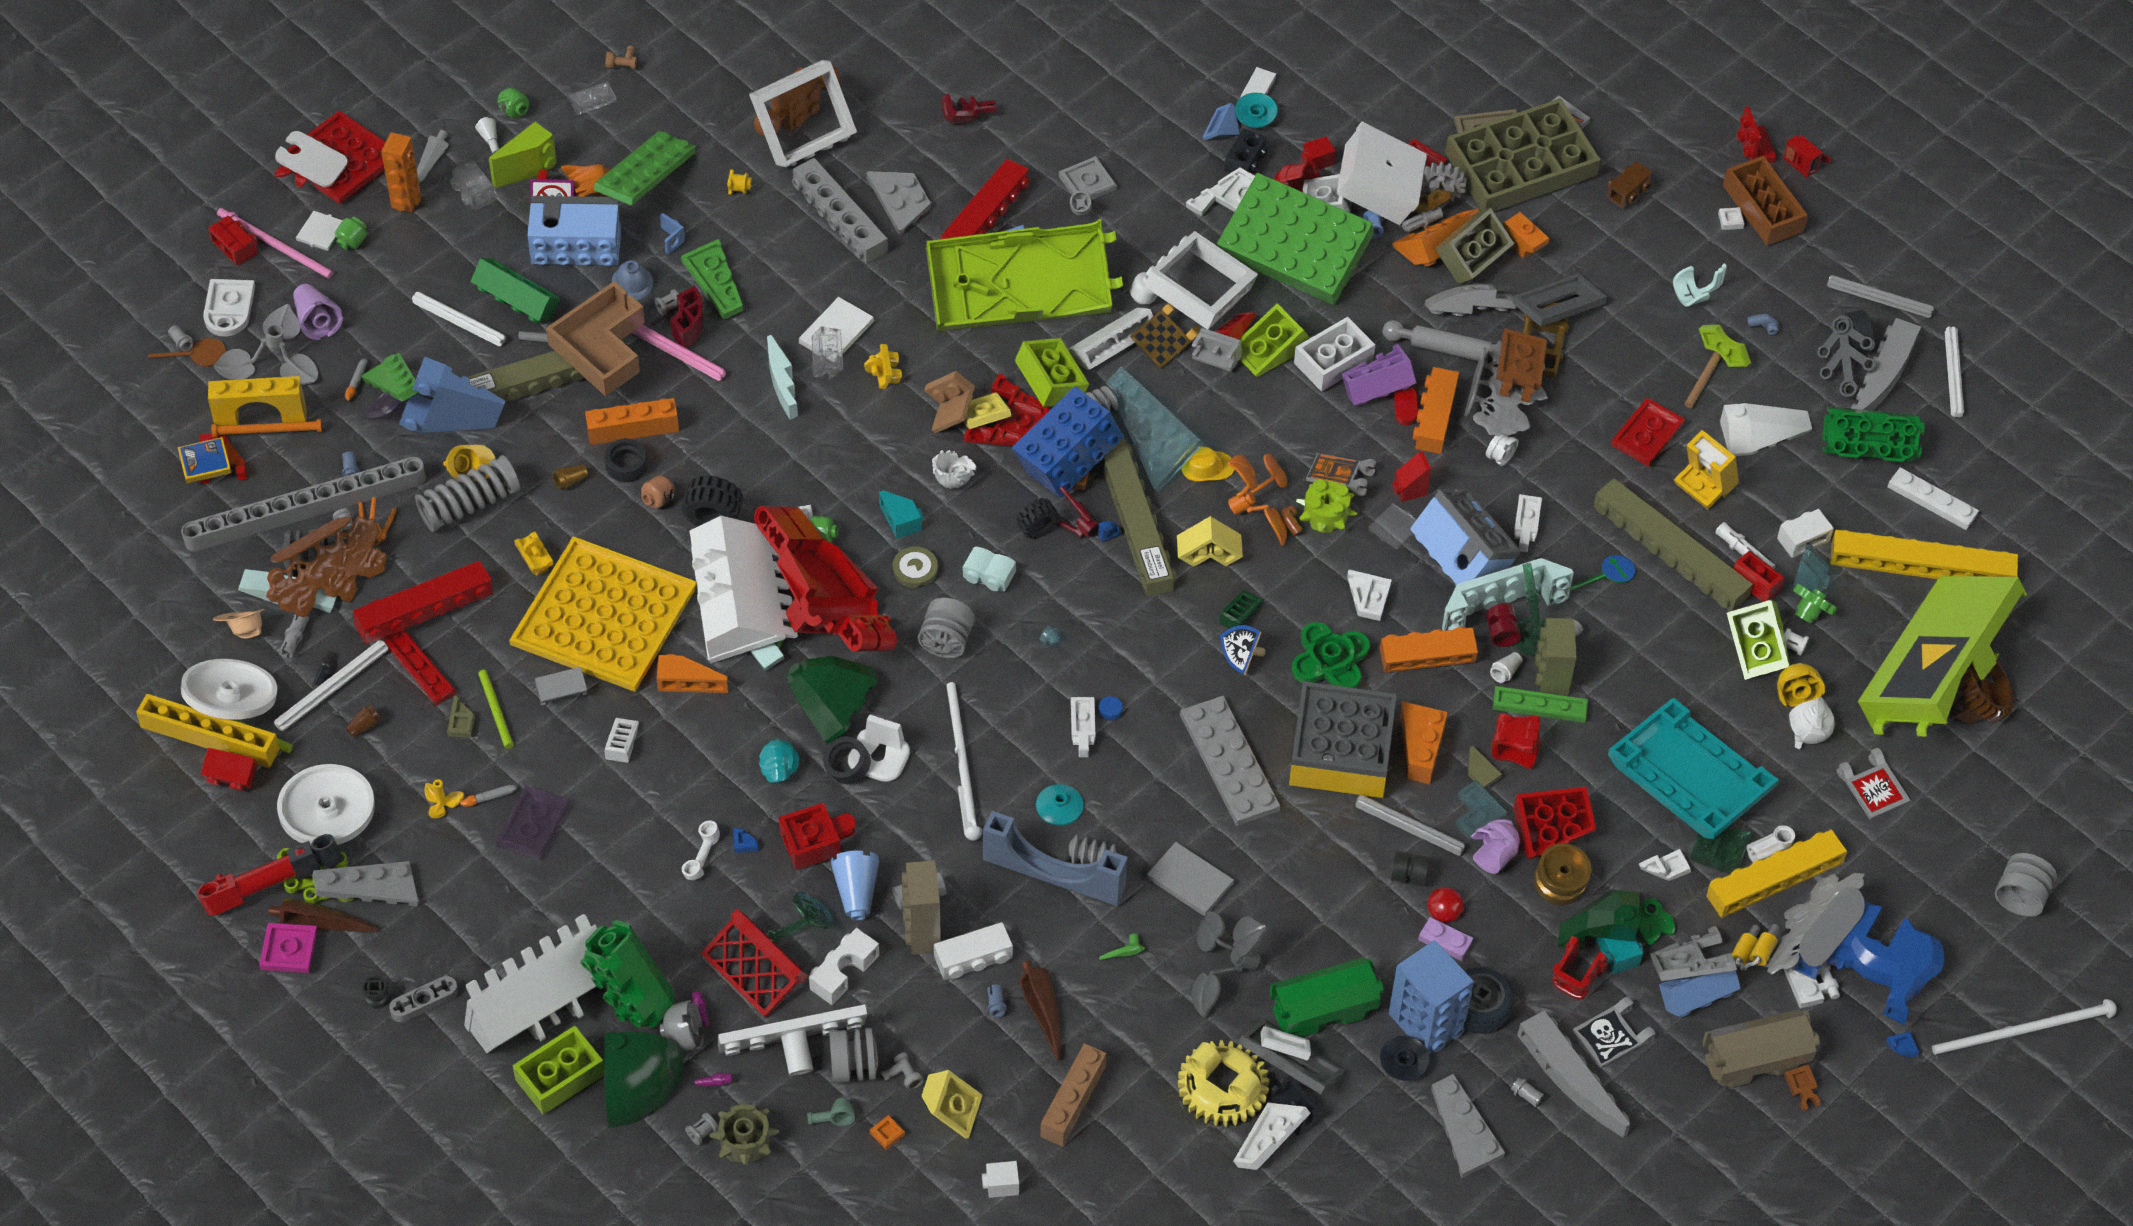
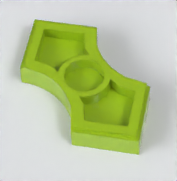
[1699,325,1751,367]

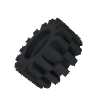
[1015,498,1060,539]

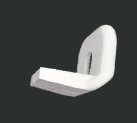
[848,715,910,782]

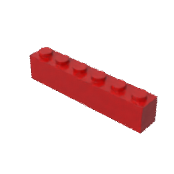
[940,159,1030,239]
[353,560,493,644]

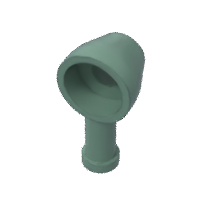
[807,1098,855,1126]

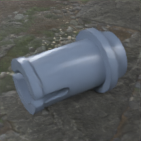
[341,451,360,477]
[987,984,1007,1018]

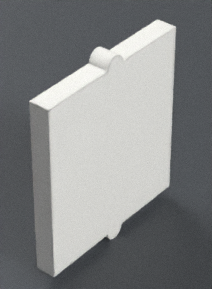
[296,211,343,251]

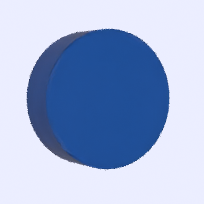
[1099,696,1122,720]

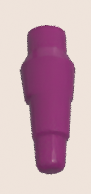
[691,991,709,1027]
[695,1072,733,1087]

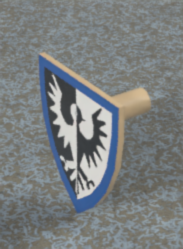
[1220,625,1265,675]

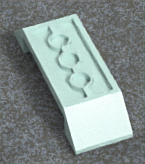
[1442,558,1574,631]

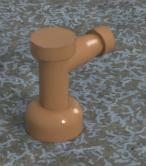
[605,46,637,69]

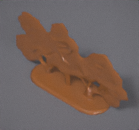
[266,516,387,617]

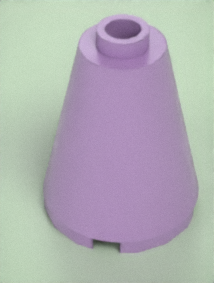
[293,284,343,340]

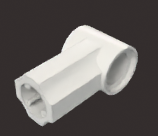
[1746,825,1795,862]

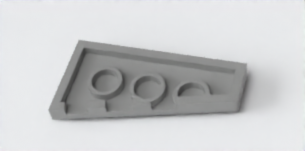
[312,861,418,907]
[1431,1074,1505,1178]

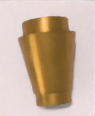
[552,464,588,489]

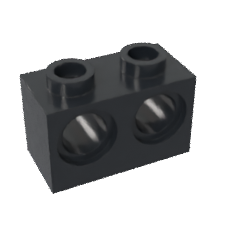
[1224,128,1268,174]

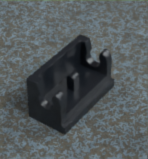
[1269,1075,1320,1136]

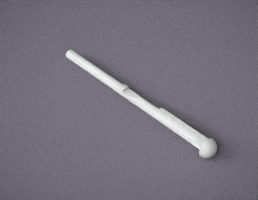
[947,682,983,841]
[1932,999,2117,1055]

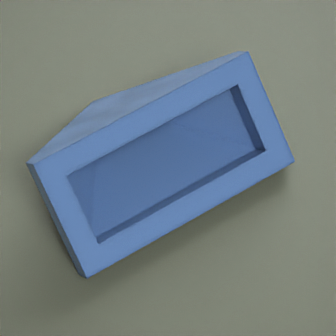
[1202,103,1240,140]

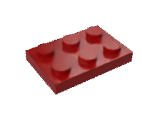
[1611,398,1685,467]

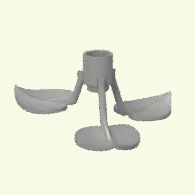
[214,304,318,385]

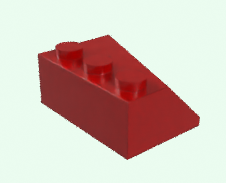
[1513,787,1596,860]

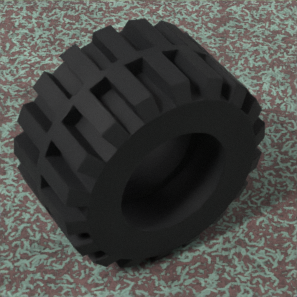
[682,475,743,527]

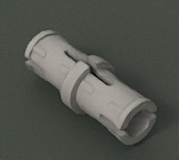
[279,615,309,658]

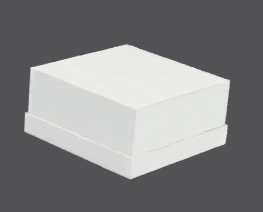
[1336,122,1427,225]

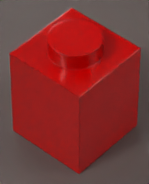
[1301,136,1336,170]

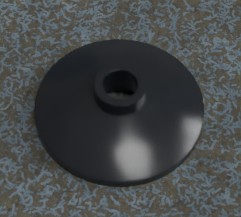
[1380,1036,1430,1081]

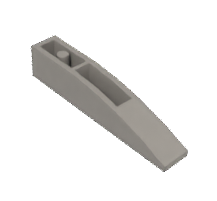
[1851,318,1921,411]
[1517,1010,1630,1138]

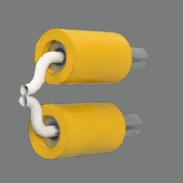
[1731,924,1780,970]

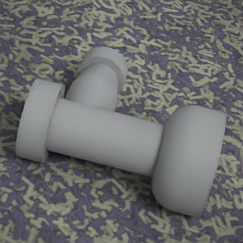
[881,1053,925,1091]

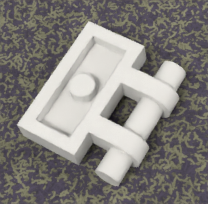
[1784,961,1840,1008]

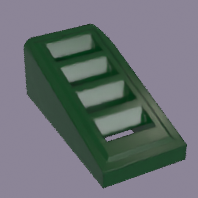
[1219,589,1263,629]

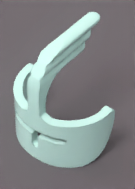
[1673,263,1727,307]

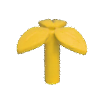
[424,779,464,818]

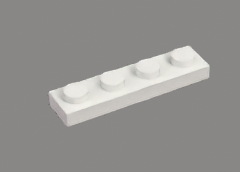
[1888,468,1979,530]

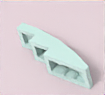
[767,335,798,420]
[238,569,336,613]

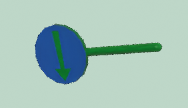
[1570,555,1635,591]

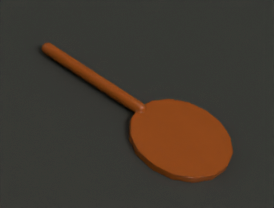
[148,338,226,367]

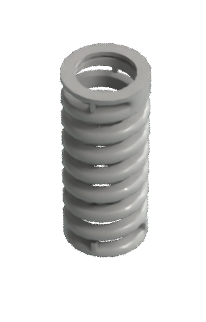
[415,455,520,532]

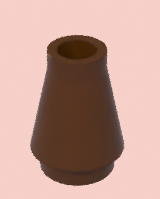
[345,704,381,738]

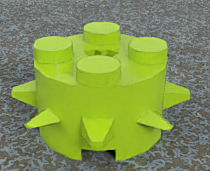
[1296,479,1358,533]

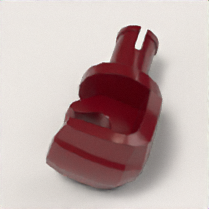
[941,94,996,125]

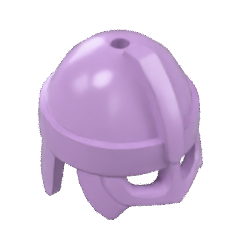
[1471,819,1520,874]

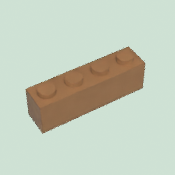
[1040,1044,1106,1147]

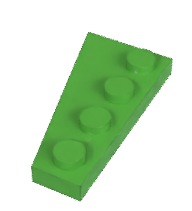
[681,239,743,319]
[361,353,418,402]

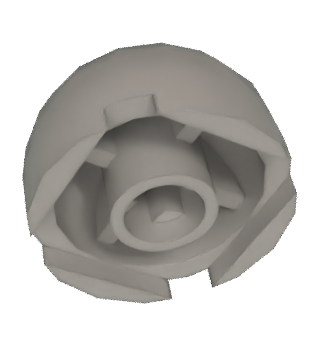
[660,1000,704,1051]

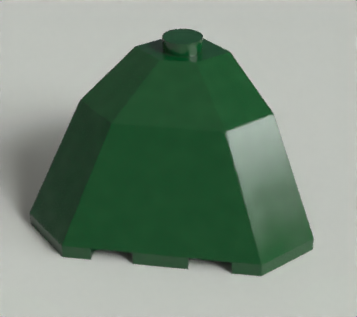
[786,656,878,744]
[1558,889,1639,950]

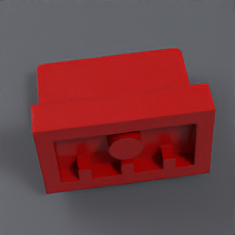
[1737,106,1776,163]

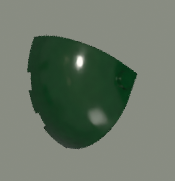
[605,1032,684,1128]

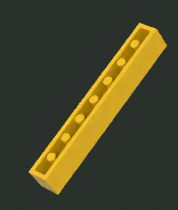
[1830,530,2018,579]

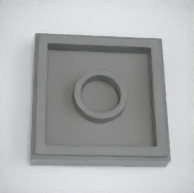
[1059,156,1117,200]

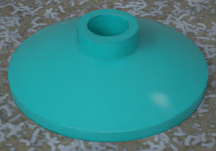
[1235,92,1277,128]
[1036,784,1084,826]

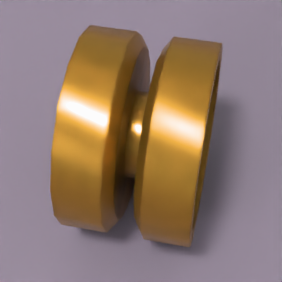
[1534,843,1592,905]

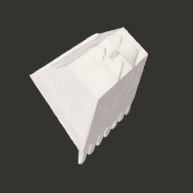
[690,516,798,664]
[464,914,597,1053]

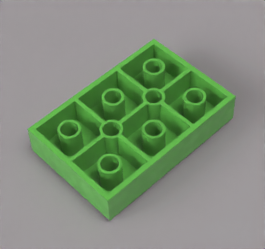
[1217,173,1374,305]

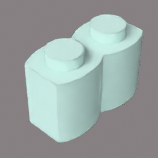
[963,547,1016,592]

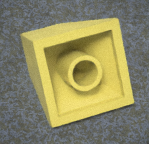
[922,1070,982,1139]

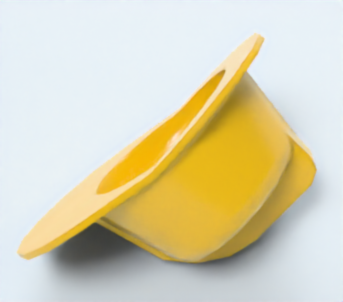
[443,445,495,481]
[1181,447,1235,482]

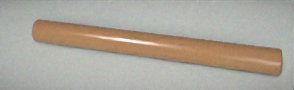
[1685,352,1722,408]

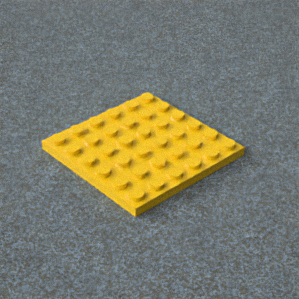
[510,536,697,692]

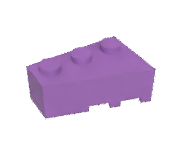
[1342,344,1416,405]

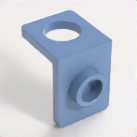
[660,213,685,255]

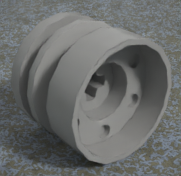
[918,598,975,658]
[1995,853,2057,917]
[829,1028,878,1083]

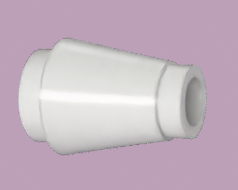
[1490,652,1523,683]

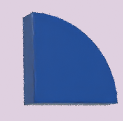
[1098,521,1122,542]
[733,828,759,853]
[1886,1032,1919,1057]

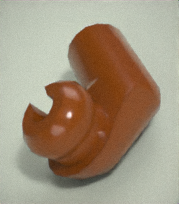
[1281,506,1303,536]

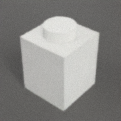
[982,1161,1019,1198]

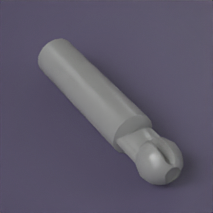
[1382,320,1492,363]

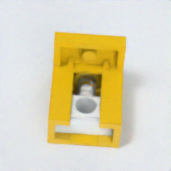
[1674,430,1739,510]

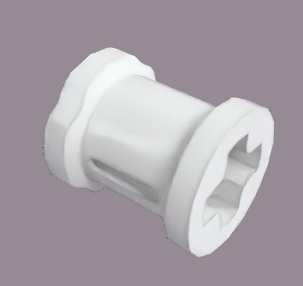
[1784,628,1809,656]

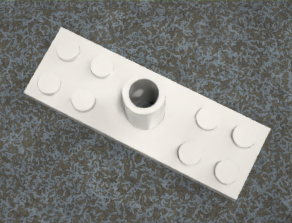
[718,1005,867,1076]

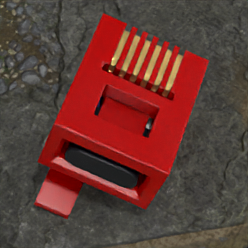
[1783,135,1831,178]

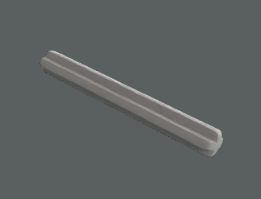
[1827,275,1934,318]
[1356,795,1465,855]

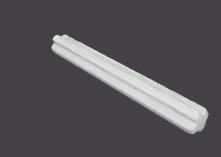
[412,292,506,347]
[1945,326,1964,418]

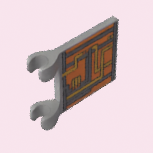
[1306,453,1376,496]

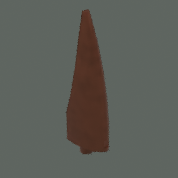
[268,897,378,932]
[1019,960,1061,1060]

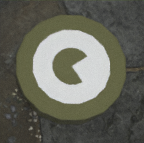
[893,546,938,588]

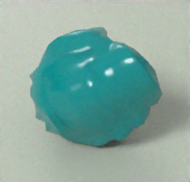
[759,738,799,783]

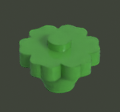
[1793,583,1838,624]

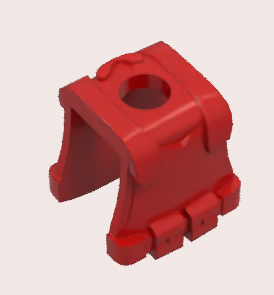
[1491,714,1540,770]
[1552,936,1608,1000]

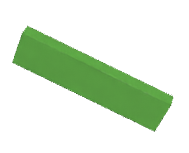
[1492,686,1588,723]

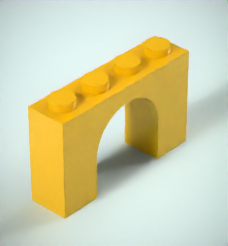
[208,376,307,426]

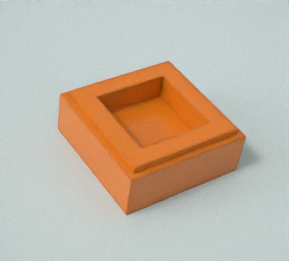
[870,1115,905,1150]

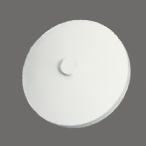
[181,659,277,720]
[277,764,375,845]

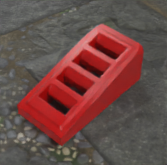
[1215,312,1256,340]

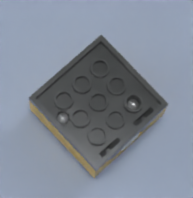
[1289,681,1397,798]

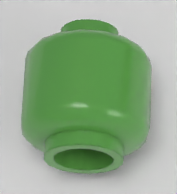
[334,217,367,250]

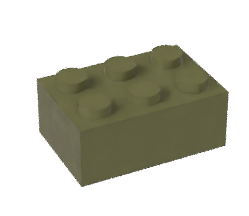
[1435,208,1514,284]
[1535,618,1576,696]

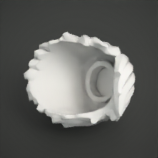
[932,450,977,489]

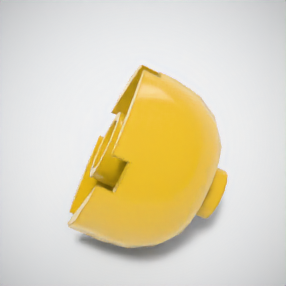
[1777,663,1825,708]

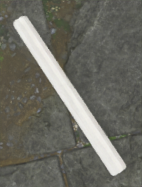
[274,640,388,731]

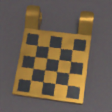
[1130,303,1201,369]

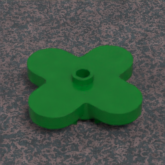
[1291,622,1370,688]

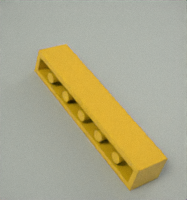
[136,694,280,768]
[1706,829,1847,918]

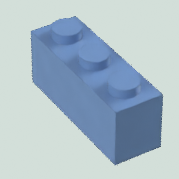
[1659,970,1741,1017]

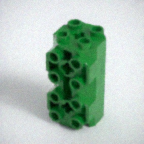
[1822,406,1924,462]
[580,920,676,1028]
[1270,957,1383,1037]

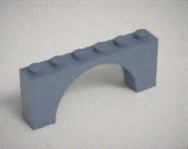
[983,811,1128,906]

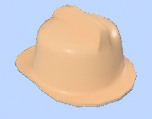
[213,609,265,639]

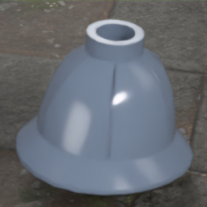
[612,260,653,301]

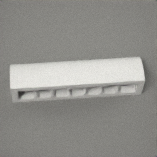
[1068,308,1153,370]

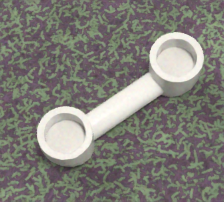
[682,821,720,880]

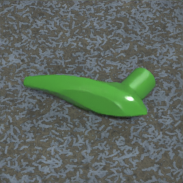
[1099,934,1145,960]

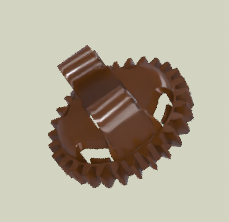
[1950,653,2015,724]

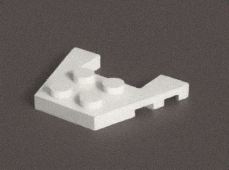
[1186,168,1255,216]

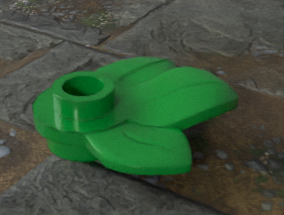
[1637,898,1675,946]

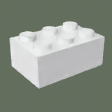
[1294,317,1375,392]

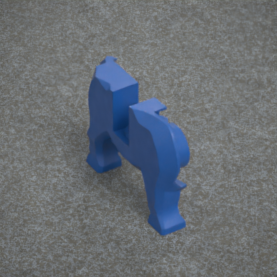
[1793,899,1944,1025]

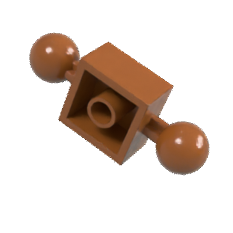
[754,65,840,137]

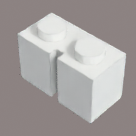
[1777,509,1834,558]

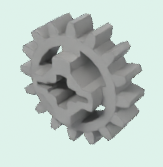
[1421,162,1467,201]

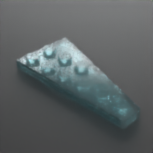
[1106,366,1204,492]

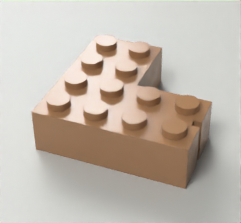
[546,281,645,396]

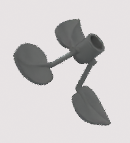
[1192,912,1268,1018]

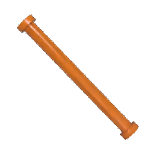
[211,419,322,437]

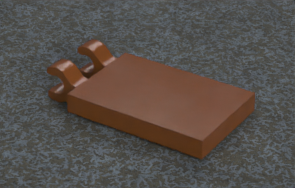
[1496,328,1547,403]

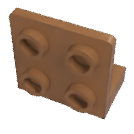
[924,371,975,433]

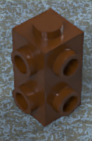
[1607,161,1653,209]

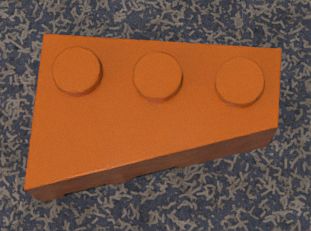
[1400,701,1448,784]

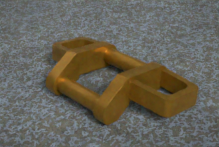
[1522,302,1569,378]

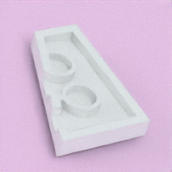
[1233,1103,1310,1170]

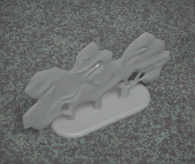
[1464,341,1548,436]
[1763,873,1865,974]

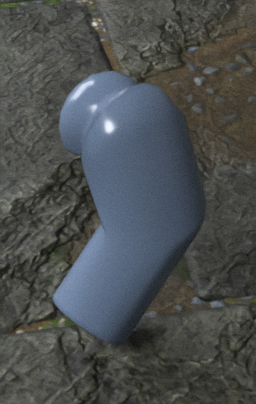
[1747,313,1779,335]

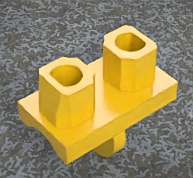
[864,344,902,389]
[514,532,553,576]

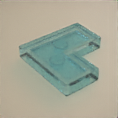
[1455,780,1507,841]

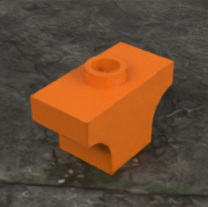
[1503,212,1549,258]

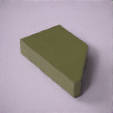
[447,696,475,738]
[1468,745,1502,791]

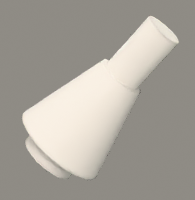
[475,117,500,154]

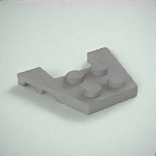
[1650,926,1737,981]

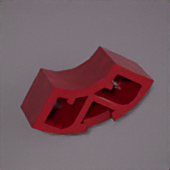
[670,285,704,348]

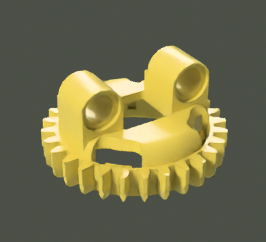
[1178,1040,1269,1127]

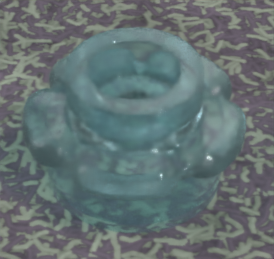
[1039,625,1060,647]

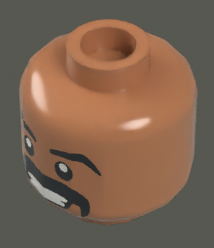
[641,476,675,509]

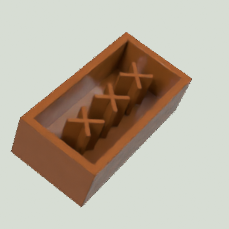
[1723,156,1808,246]

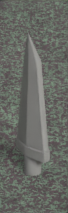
[417,130,449,183]

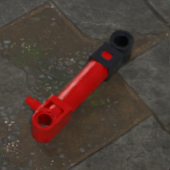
[197,834,342,916]

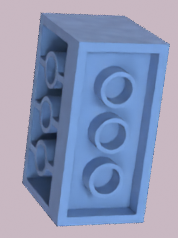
[1389,940,1474,1054]

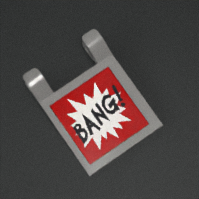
[1837,748,1911,820]

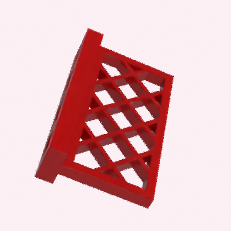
[700,909,809,1018]

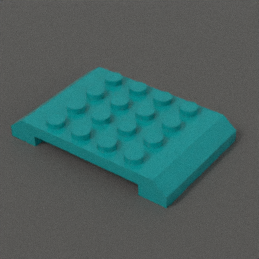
[1608,698,1779,839]

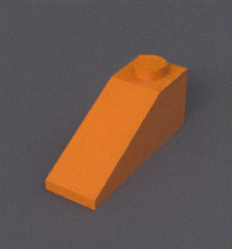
[657,654,728,693]

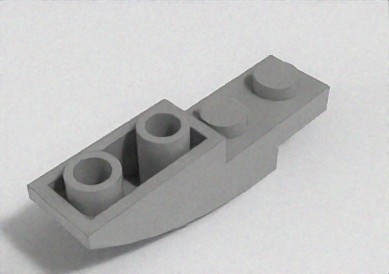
[1425,284,1516,316]

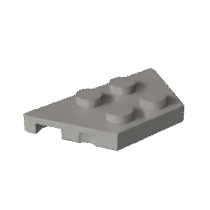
[867,171,931,236]

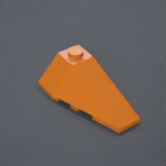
[1392,208,1480,266]

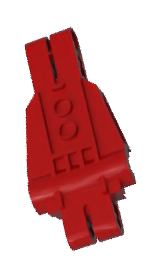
[754,506,897,652]

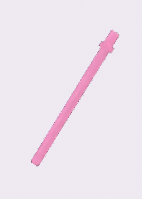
[217,208,333,279]

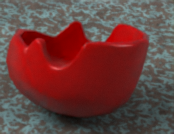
[1427,887,1464,923]

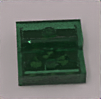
[1690,827,1752,874]

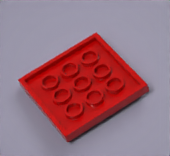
[287,111,386,204]

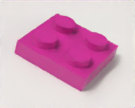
[259,923,317,973]

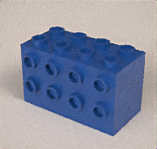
[1012,386,1124,499]

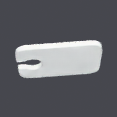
[275,131,347,187]

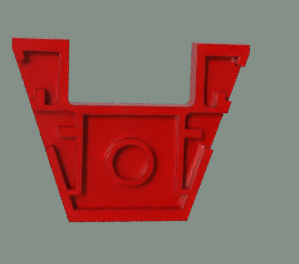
[963,373,1051,446]

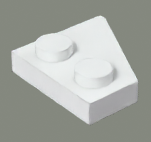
[1347,569,1392,621]

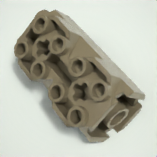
[1703,1010,1820,1087]

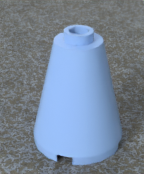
[831,851,879,921]

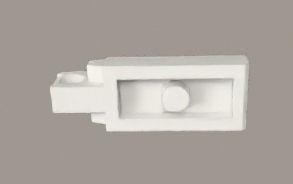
[1514,494,1542,552]
[1071,697,1095,757]

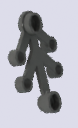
[1817,315,1877,399]

